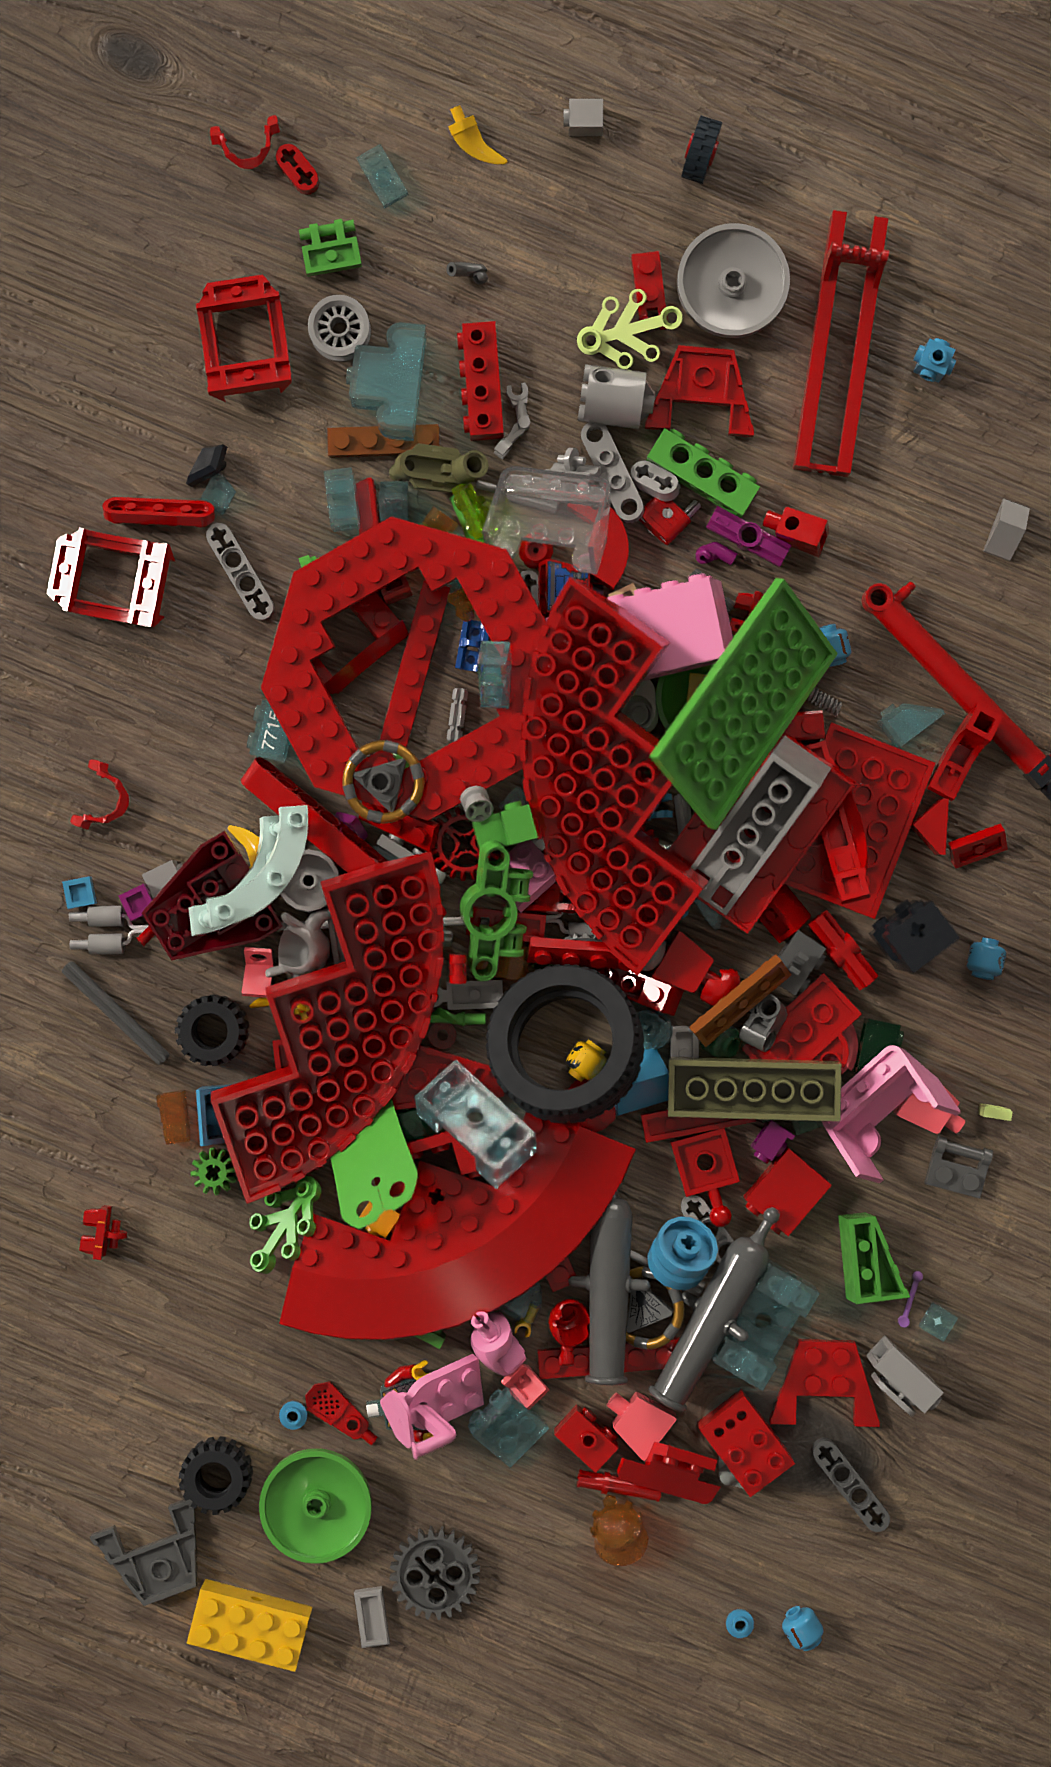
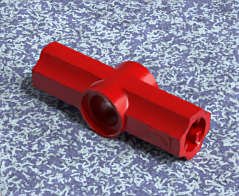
[807,910,878,991]

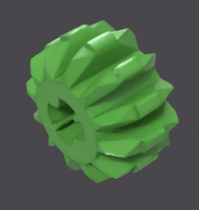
[191,1147,237,1195]

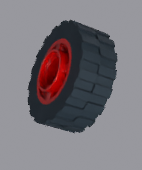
[681,115,722,184]

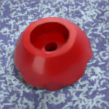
[518,534,553,569]

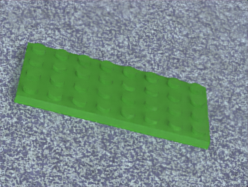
[650,578,838,829]

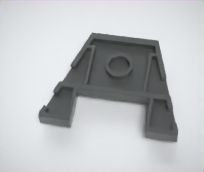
[90,1499,198,1606]

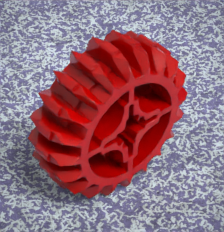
[431,807,500,881]

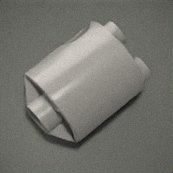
[578,364,655,429]

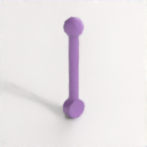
[898,1271,923,1327]

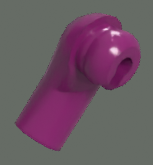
[695,542,738,566]

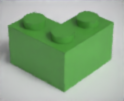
[471,801,538,851]

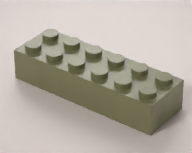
[668,1057,841,1121]

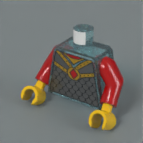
[366,1360,433,1443]

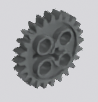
[390,1526,480,1620]

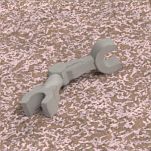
[494,383,530,460]

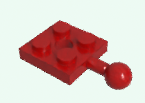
[670,1128,740,1227]

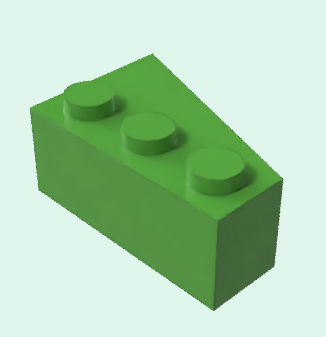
[838,1212,910,1304]

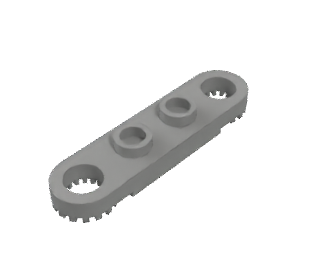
[581,423,645,523]

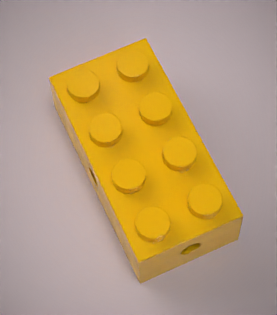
[186,1579,313,1672]

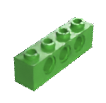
[646,428,760,518]

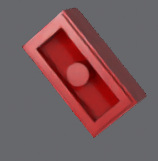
[354,477,380,534]

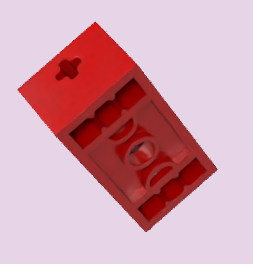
[374,1121,491,1199]

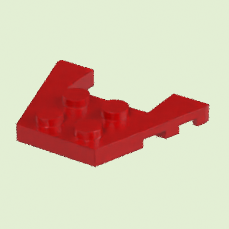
[645,345,754,438]
[770,1339,880,1427]

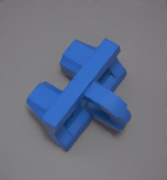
[455,618,489,673]

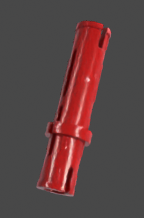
[576,1469,661,1502]

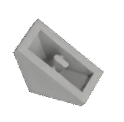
[983,499,1030,561]

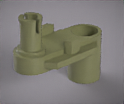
[389,443,489,494]

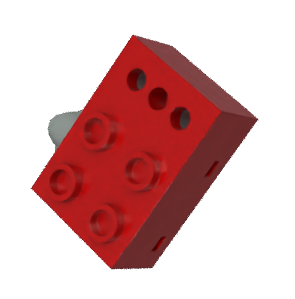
[697,1388,795,1497]

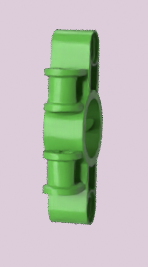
[459,840,533,982]

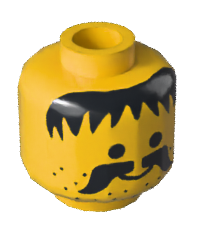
[566,1039,607,1082]

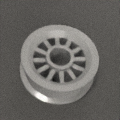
[308,295,371,362]

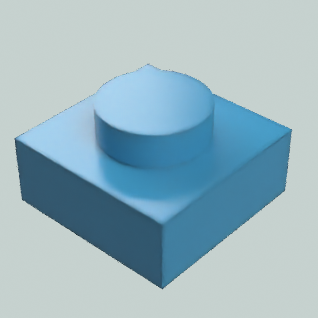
[62,876,97,909]

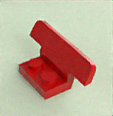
[617,1442,721,1504]

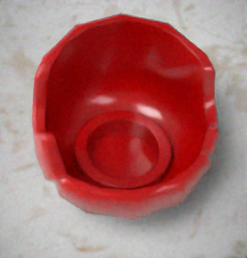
[700,968,741,1007]

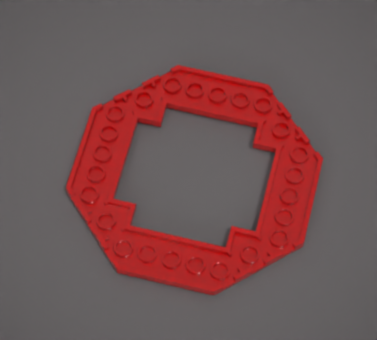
[261,516,546,821]

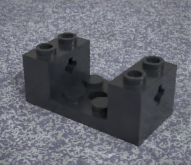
[868,899,960,973]

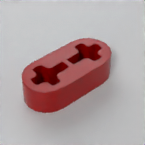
[276,144,319,195]

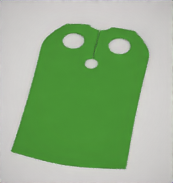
[330,1098,418,1229]

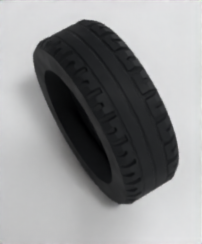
[486,964,645,1124]

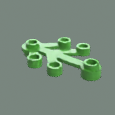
[249,1176,321,1274]

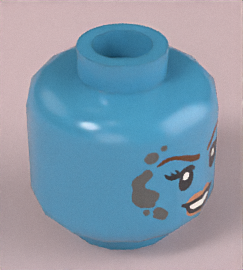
[966,938,1006,980]

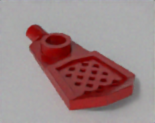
[305,1381,378,1445]

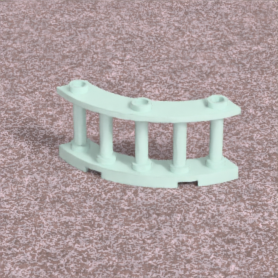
[189,805,308,936]

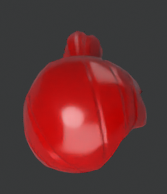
[548,1299,590,1367]

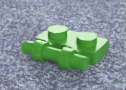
[299,219,362,277]

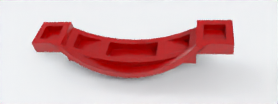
[806,740,870,905]

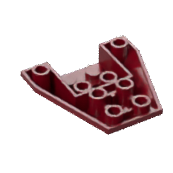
[142,830,283,961]

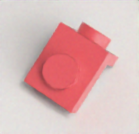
[501,1363,550,1409]

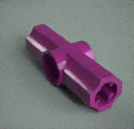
[706,506,791,567]

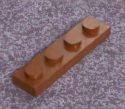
[327,424,440,458]
[689,954,792,1047]

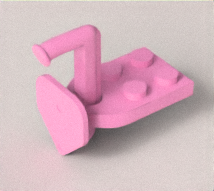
[380,1354,484,1460]

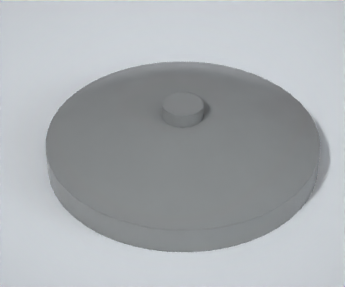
[677,223,790,338]

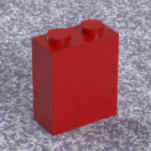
[743,1147,832,1236]

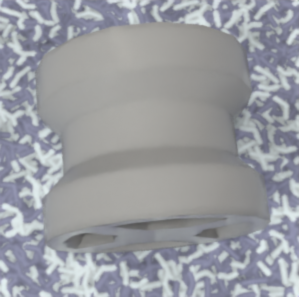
[460,786,493,822]

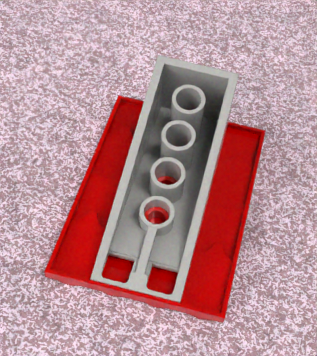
[668,732,856,934]

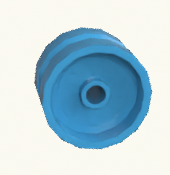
[647,1217,718,1290]

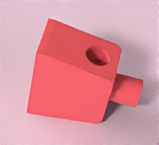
[893,1087,965,1135]
[606,1392,677,1461]

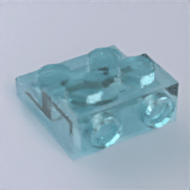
[468,1387,549,1468]

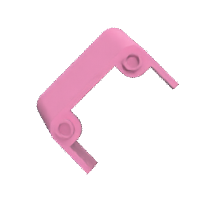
[821,1045,961,1183]

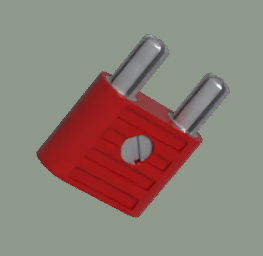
[639,484,701,546]

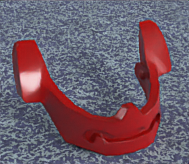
[210,115,280,169]
[70,760,129,830]

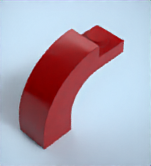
[567,496,629,591]
[927,704,1003,802]

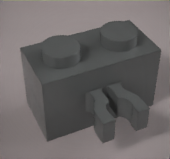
[778,930,826,995]

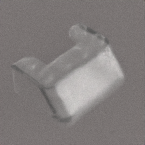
[482,466,611,575]

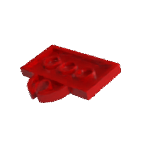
[741,973,862,1069]

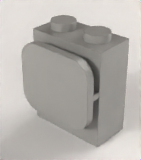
[866,1335,944,1417]

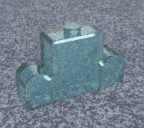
[346,322,427,441]

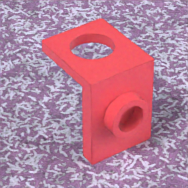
[242,947,274,998]

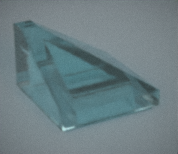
[200,473,236,515]

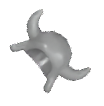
[265,908,332,979]

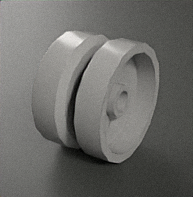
[280,849,339,913]

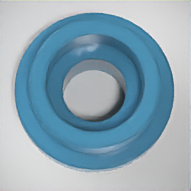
[279,1401,307,1430]
[726,1609,754,1638]

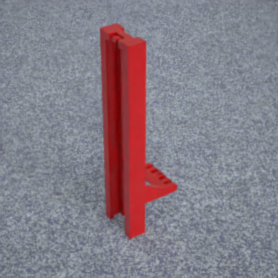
[793,210,889,477]

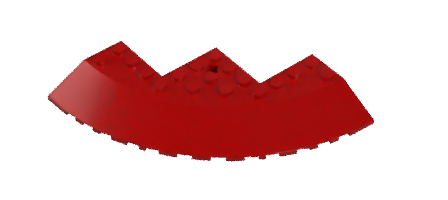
[520,577,709,976]
[211,851,444,1204]
[279,1112,636,1340]

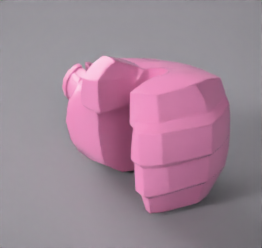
[471,1311,526,1376]

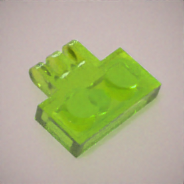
[451,484,495,540]

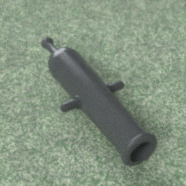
[568,1189,651,1385]
[648,1207,780,1412]

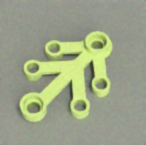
[577,289,683,369]

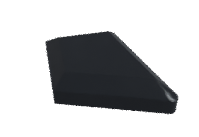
[186,444,228,487]

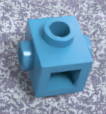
[913,338,956,383]

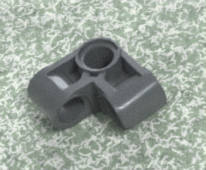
[739,994,788,1052]

